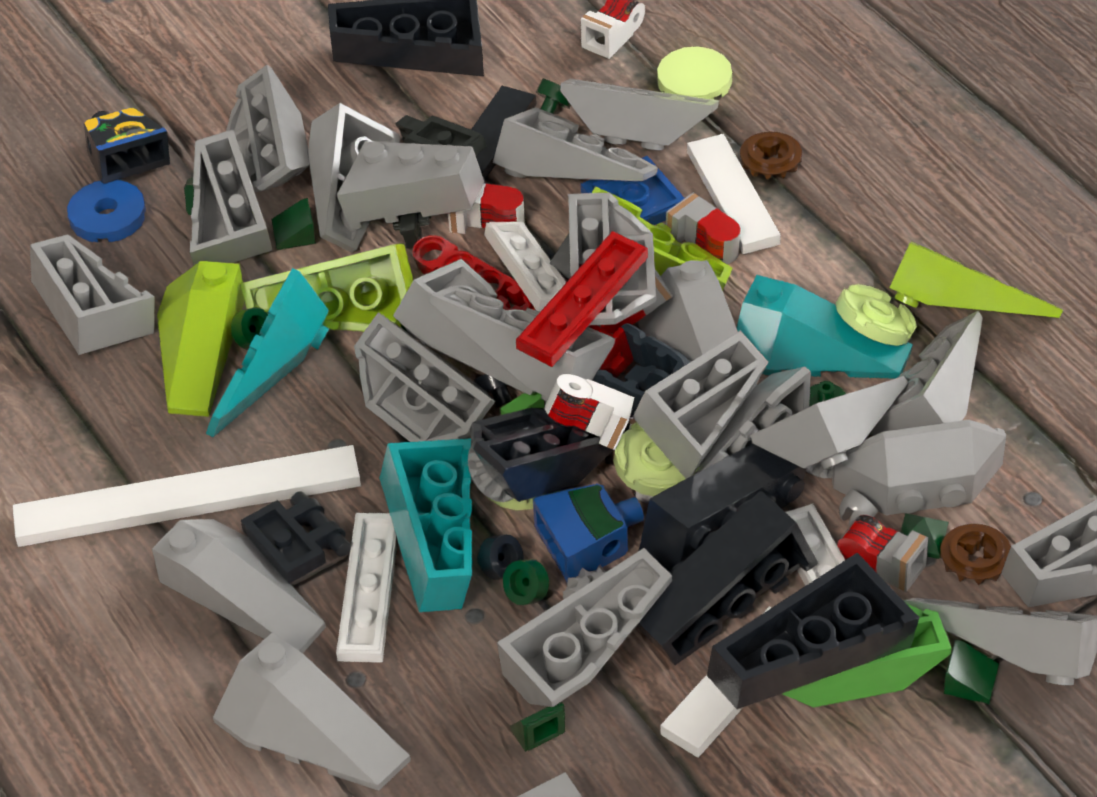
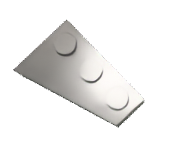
[190,129,272,265]
[337,141,484,230]
[1001,500,1097,607]

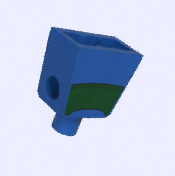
[533,484,644,582]

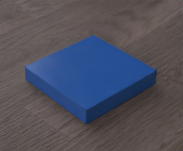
[580,156,684,225]

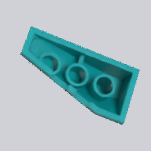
[206,268,329,437]
[736,275,913,379]

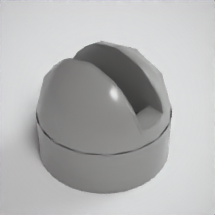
[839,489,878,526]

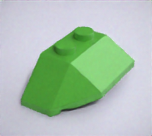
[782,604,952,708]

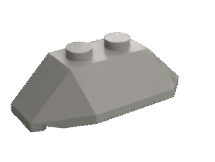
[226,65,310,192]
[560,78,719,150]
[568,193,656,325]
[354,312,495,442]
[832,420,1006,515]

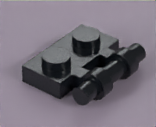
[241,491,352,584]

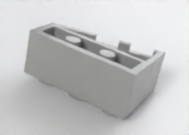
[30,234,155,355]
[633,331,768,479]

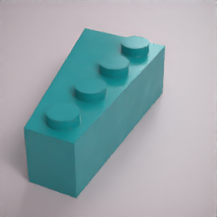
[379,438,472,612]

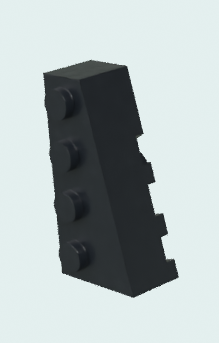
[328,0,484,77]
[639,444,806,573]
[637,491,819,665]
[707,553,920,709]

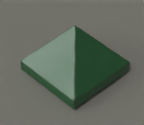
[900,513,949,559]

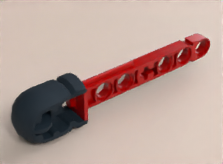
[412,235,690,417]

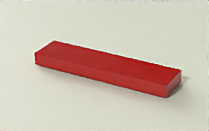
[516,231,648,367]

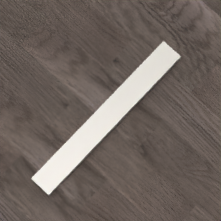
[13,445,361,547]

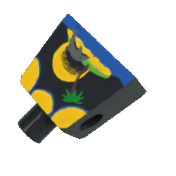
[84,108,170,184]

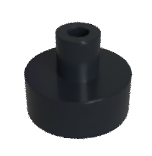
[474,374,512,407]
[477,534,524,580]

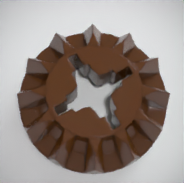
[740,131,802,180]
[940,524,1011,586]

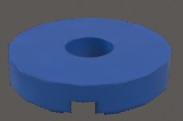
[67,180,146,242]

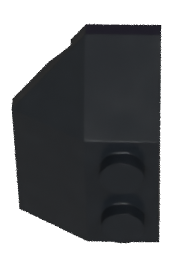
[470,407,613,502]

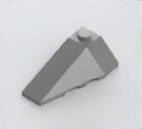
[429,286,615,401]
[695,367,811,474]
[152,519,326,654]
[497,548,672,707]
[903,598,1097,685]

